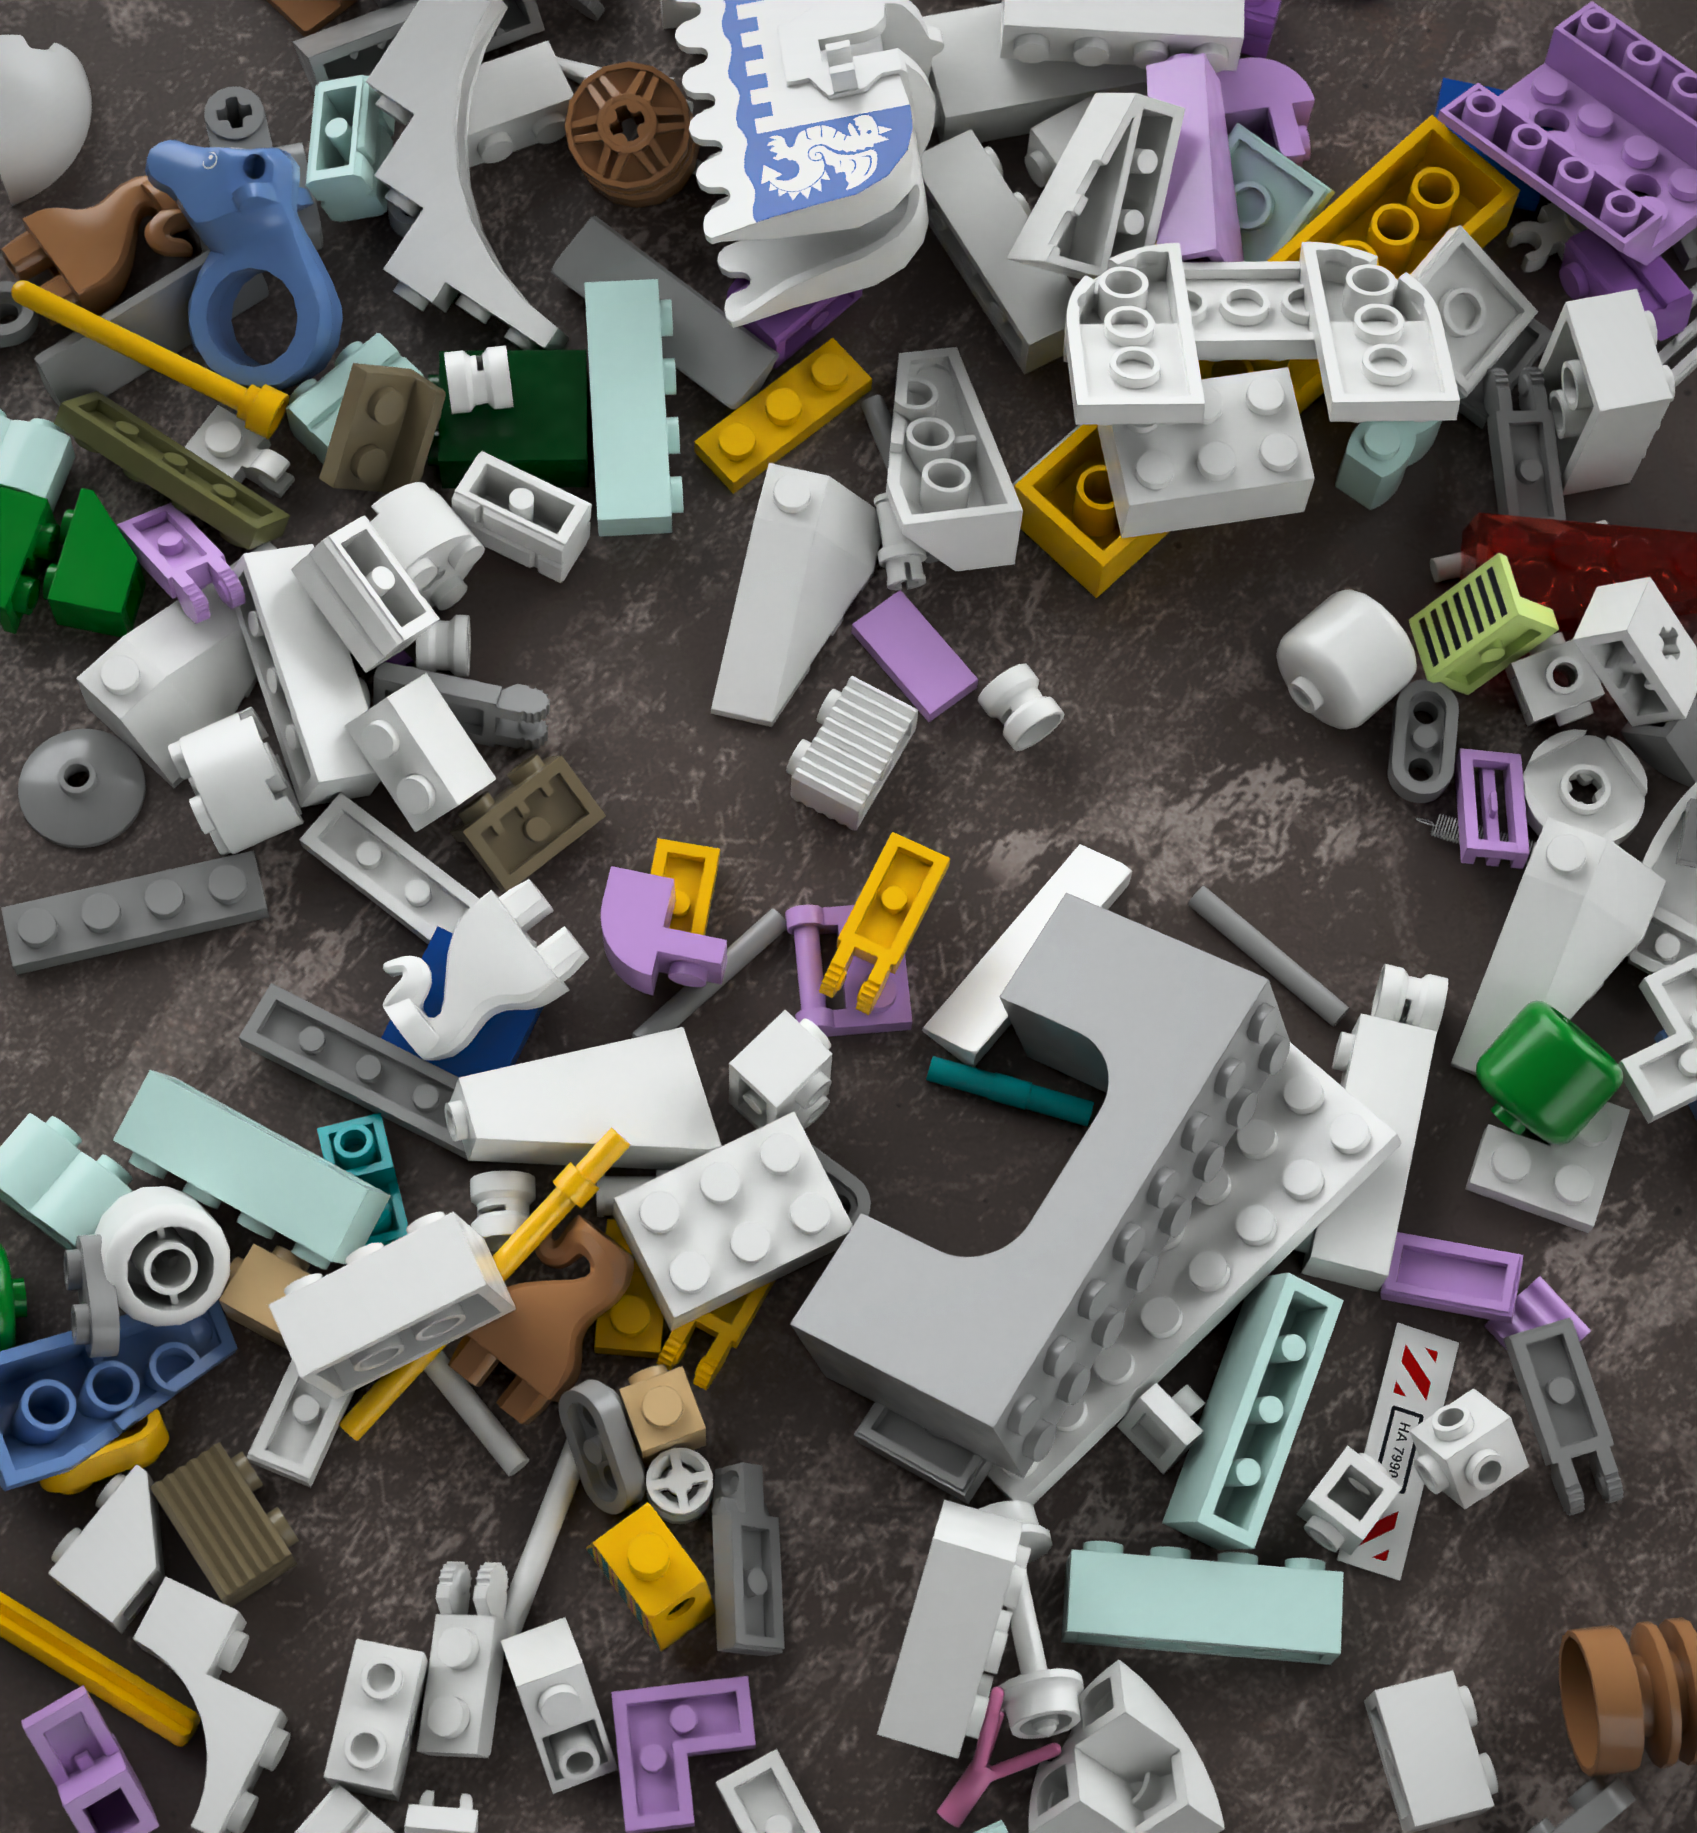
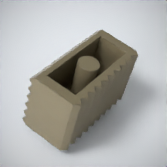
[150,1443,299,1607]

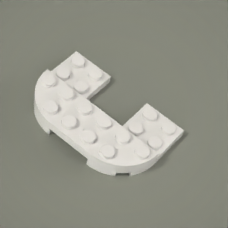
[1063,242,1460,426]

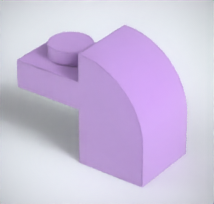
[1216,57,1315,168]
[601,866,727,996]
[21,1685,159,1833]

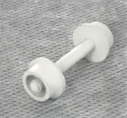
[978,1500,1085,1739]

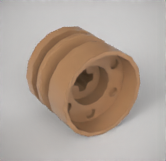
[564,61,700,208]
[1559,1617,1697,1777]

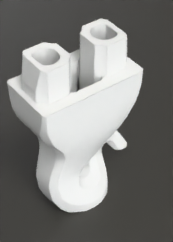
[383,879,589,1060]

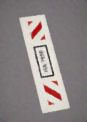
[1337,1322,1459,1581]

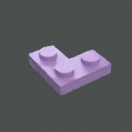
[611,1676,756,1833]

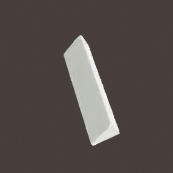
[922,844,1133,1067]

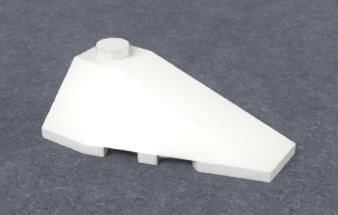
[886,347,1023,571]
[76,542,277,788]

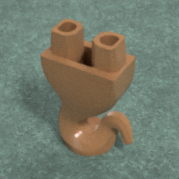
[1,176,193,326]
[448,1215,634,1425]

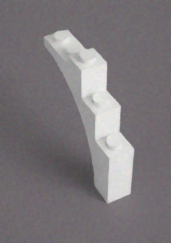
[366,0,569,350]

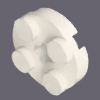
[1523,729,1647,845]

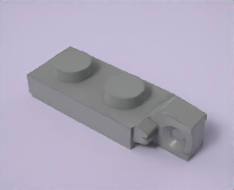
[712,1462,785,1656]

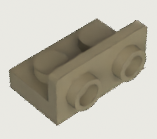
[319,363,446,494]
[450,753,606,893]

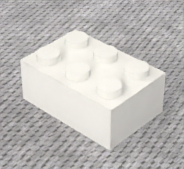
[1538,289,1675,495]
[1098,367,1315,538]
[612,1112,853,1331]
[268,1211,516,1400]
[877,1499,1031,1759]

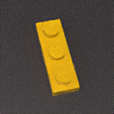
[694,338,872,494]

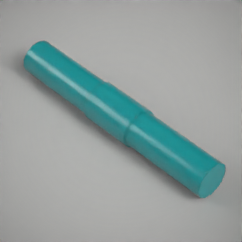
[926,1056,1094,1127]

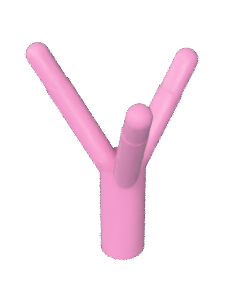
[937,1686,1061,1828]

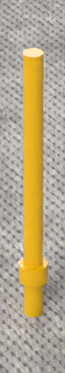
[339,1127,631,1441]

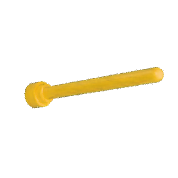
[11,280,289,439]

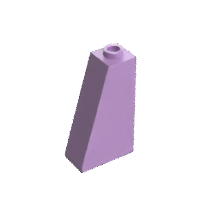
[1146,53,1245,262]

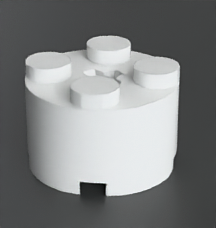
[370,482,485,610]
[168,707,304,857]

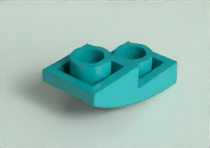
[317,1113,408,1246]

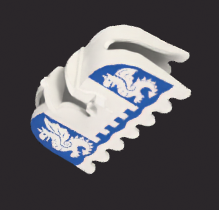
[671,0,944,328]

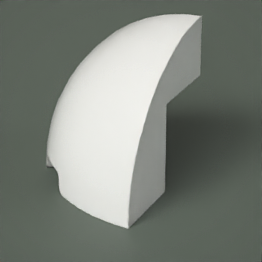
[0,35,92,206]
[1028,1659,1225,1833]

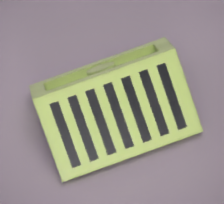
[1409,553,1559,695]

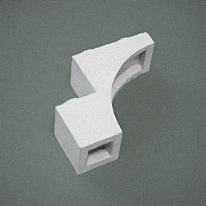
[133,1576,291,1833]

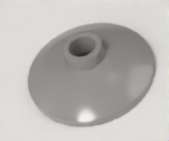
[18,729,146,848]

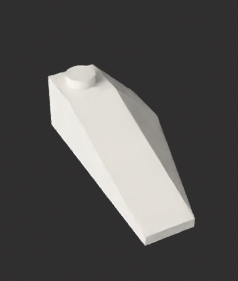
[711,463,882,727]
[1451,816,1666,1076]

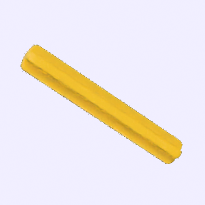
[0,1591,201,1747]

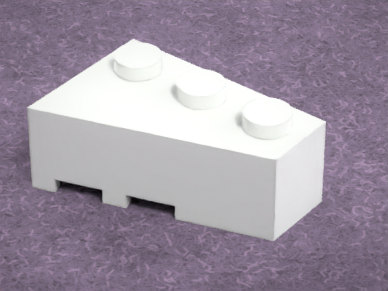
[1006,93,1185,280]

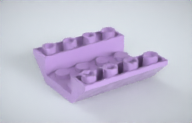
[1437,1,1697,266]

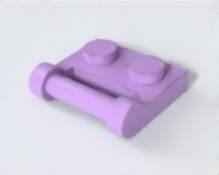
[785,905,912,1037]

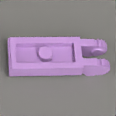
[117,503,246,624]

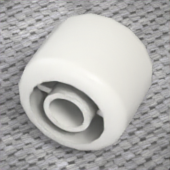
[1276,589,1417,729]
[94,1186,230,1327]

